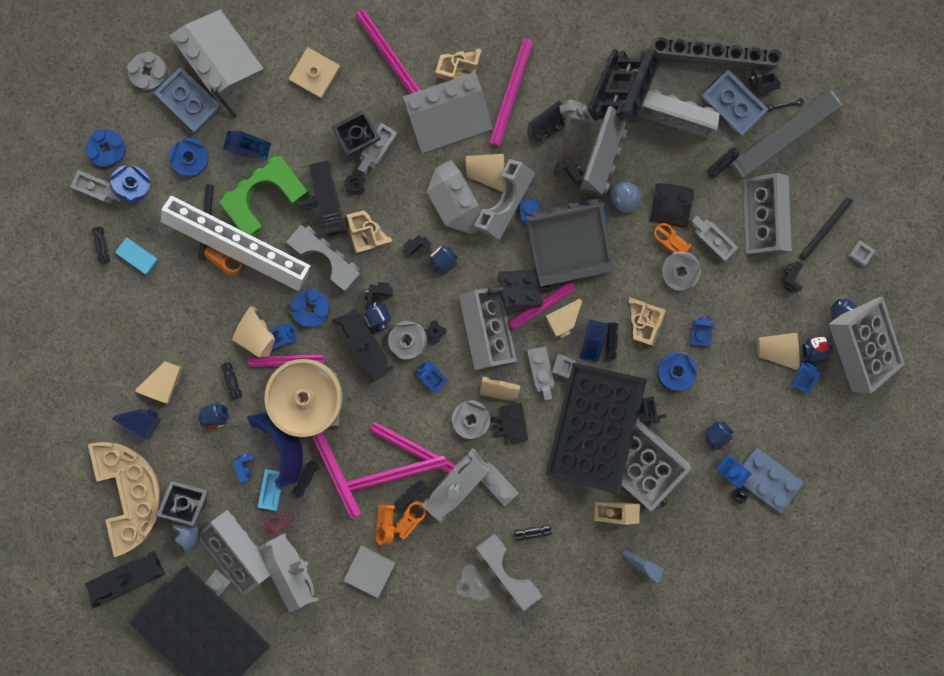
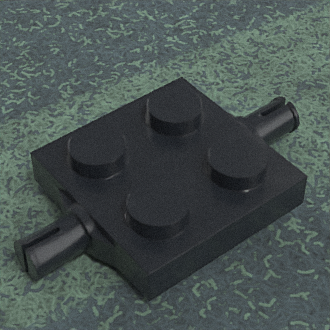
[487,269,552,310]

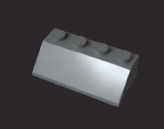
[638,89,719,138]
[743,173,792,254]
[459,289,517,370]
[198,510,270,597]

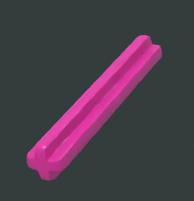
[509,282,576,330]
[248,355,325,367]

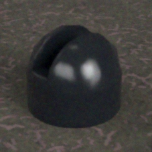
[732,488,748,504]

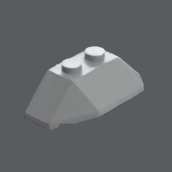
[427,160,481,234]

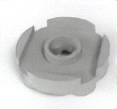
[127,52,167,91]
[662,252,701,291]
[388,321,427,359]
[452,400,490,439]

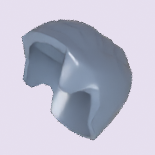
[609,181,642,213]
[172,522,199,554]

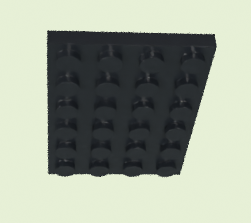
[545,363,647,494]
[129,565,270,676]

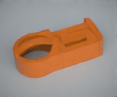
[653,223,691,253]
[204,247,242,276]
[394,501,427,539]
[376,505,395,545]

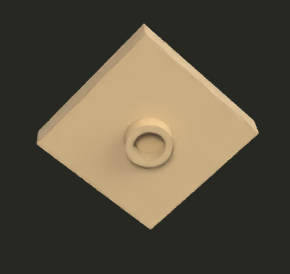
[289,47,340,99]

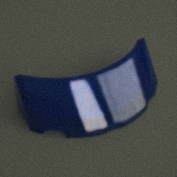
[247,412,303,490]

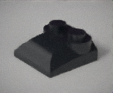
[527,100,567,143]
[332,109,381,157]
[650,183,694,228]
[156,481,209,527]

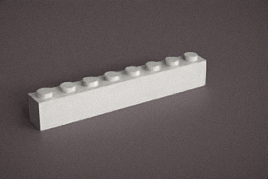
[161,196,310,291]

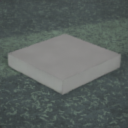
[344,545,396,598]

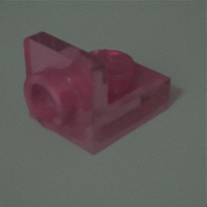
[263,512,296,534]

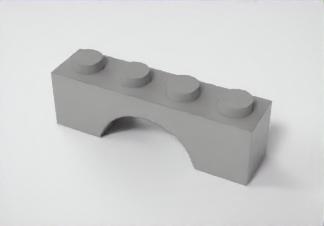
[474,159,535,240]
[286,225,361,293]
[475,532,542,611]

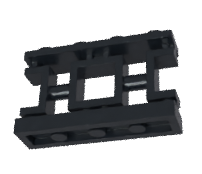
[588,49,660,123]

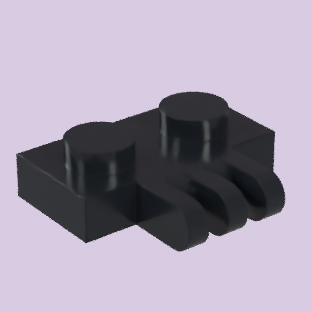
[491,403,528,444]

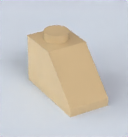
[545,299,582,338]
[594,501,640,525]

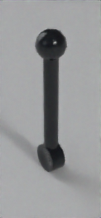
[211,88,237,118]
[766,98,804,112]

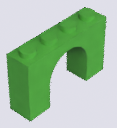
[219,155,310,237]

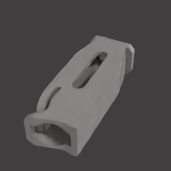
[422,448,490,522]
[258,533,319,613]

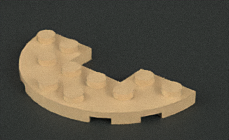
[88,442,161,557]

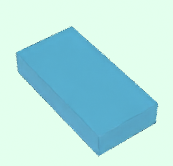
[115,237,158,275]
[258,469,285,511]

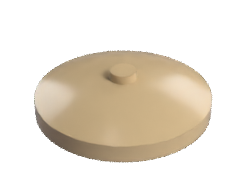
[265,359,343,437]

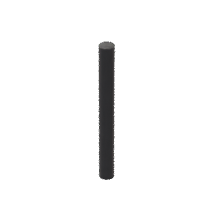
[198,184,214,261]
[800,197,853,260]

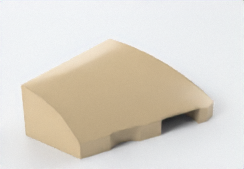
[435,49,482,81]
[466,154,504,193]
[344,210,392,254]
[629,298,666,347]
[232,306,275,357]
[756,333,800,370]
[135,361,183,404]
[479,377,521,402]

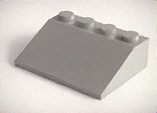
[170,10,264,102]
[403,72,493,153]
[579,106,627,198]
[829,297,905,393]
[621,418,691,512]

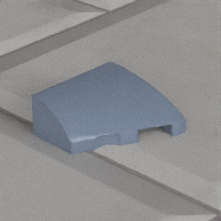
[622,550,664,583]

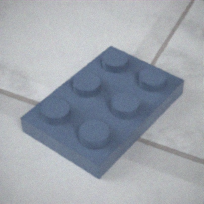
[154,66,222,134]
[700,70,768,137]
[742,447,804,513]

